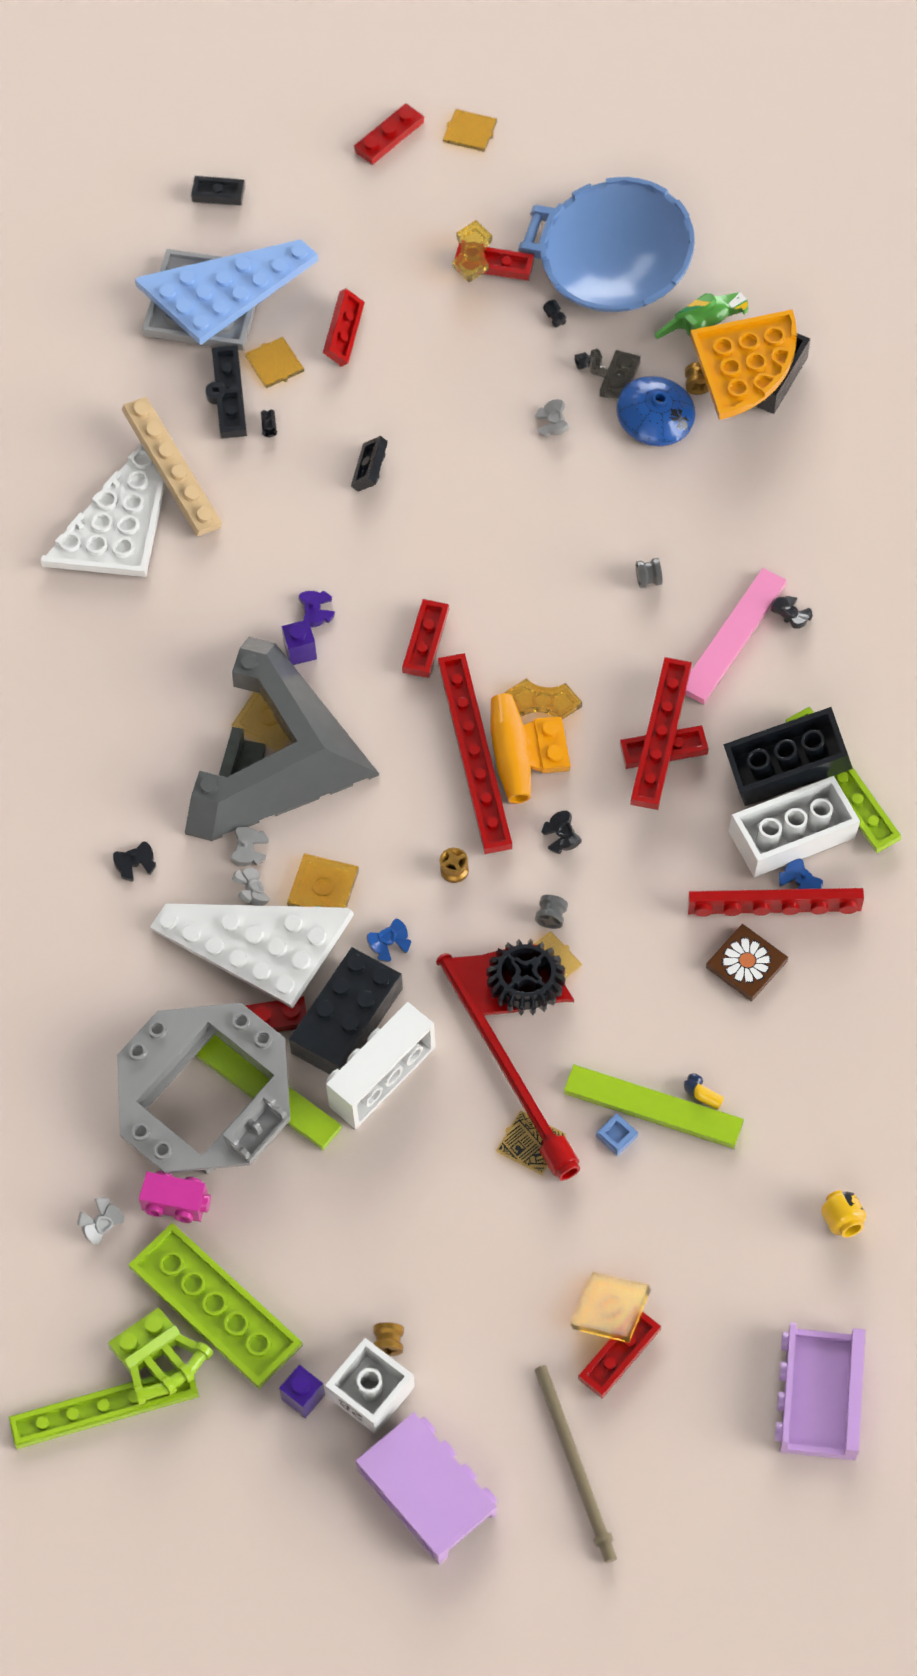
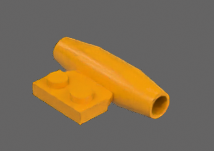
[490,693,571,804]

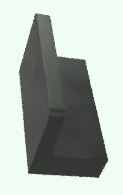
[219,727,266,777]

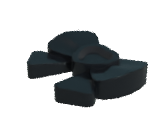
[771,596,813,629]
[541,810,582,854]
[113,841,156,882]

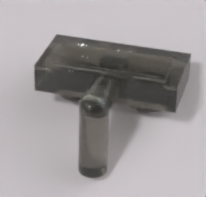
[590,349,641,401]

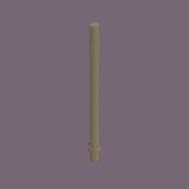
[535,1365,617,1563]

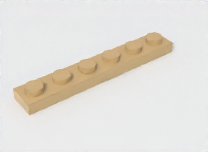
[122,397,222,537]

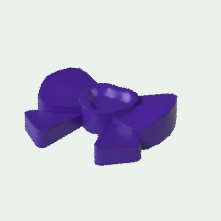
[299,591,335,627]

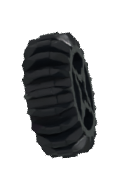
[486,938,566,1016]

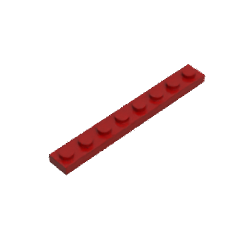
[438,653,512,854]

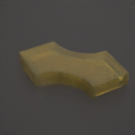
[452,220,492,282]
[504,678,582,720]

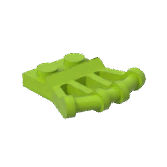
[108,1307,213,1405]

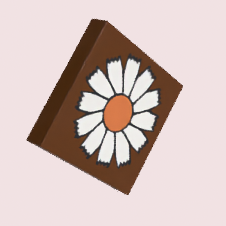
[706,923,788,1002]

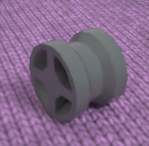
[635,558,663,588]
[535,894,568,929]

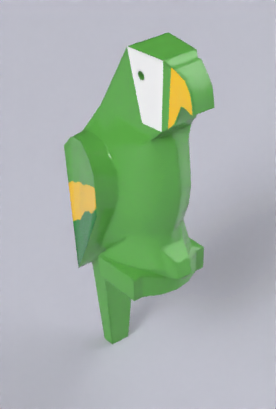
[655,292,749,340]

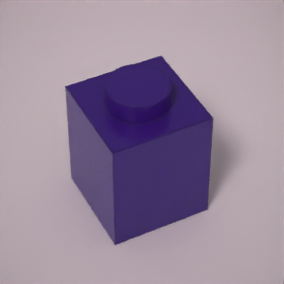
[282,620,317,665]
[279,1364,325,1418]

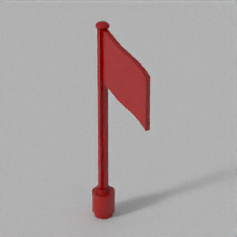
[436,944,580,1181]

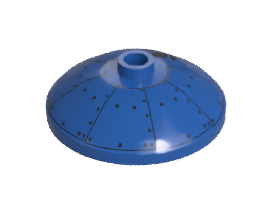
[616,376,695,446]

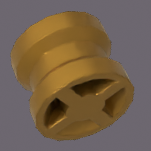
[685,362,709,395]
[439,847,469,883]
[373,1322,404,1356]

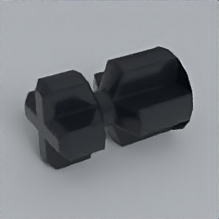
[543,300,567,327]
[574,349,602,370]
[261,409,277,437]

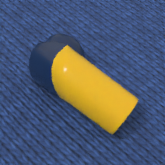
[684,1073,724,1110]

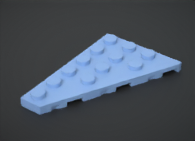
[135,239,318,345]

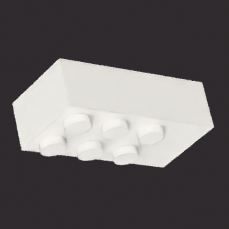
[728,776,860,877]
[326,1002,436,1130]

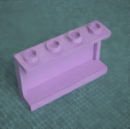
[775,1323,866,1460]
[356,1412,497,1564]

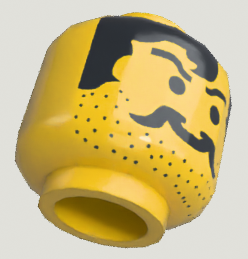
[821,1190,866,1238]

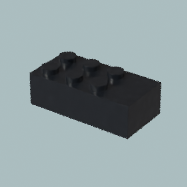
[723,707,853,806]
[289,947,403,1075]

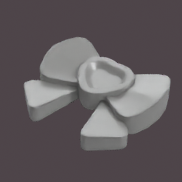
[535,399,569,438]
[231,827,269,866]
[232,867,270,906]
[77,1197,124,1245]

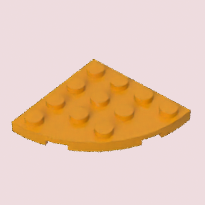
[690,309,797,420]

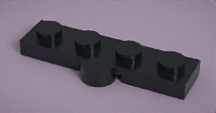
[205,345,247,439]

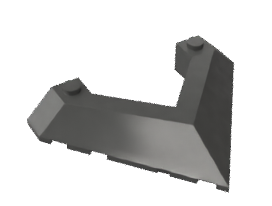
[185,637,379,841]

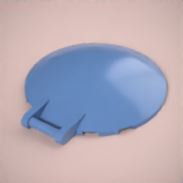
[518,177,695,312]

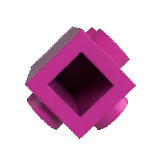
[139,1171,211,1223]

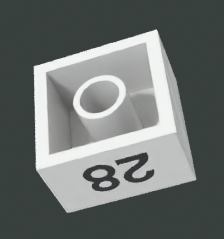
[325,1338,415,1435]

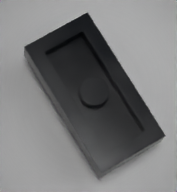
[191,176,245,206]
[351,436,388,492]

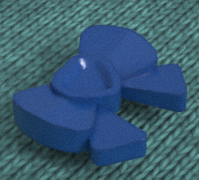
[779,859,823,889]
[366,919,411,962]

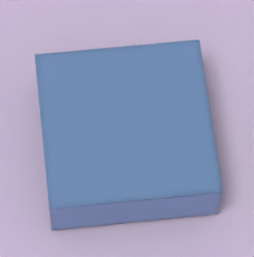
[596,1113,638,1156]

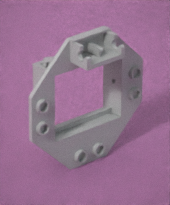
[117,1003,291,1174]

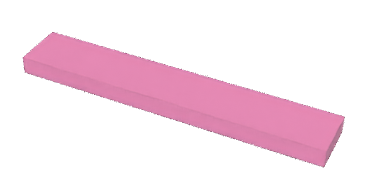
[685,568,787,705]

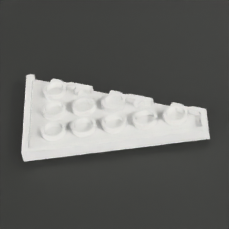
[41,438,173,577]
[150,903,354,1009]

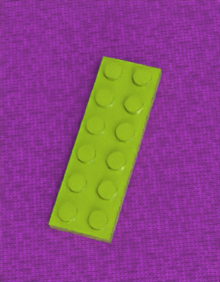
[128,1223,303,1389]

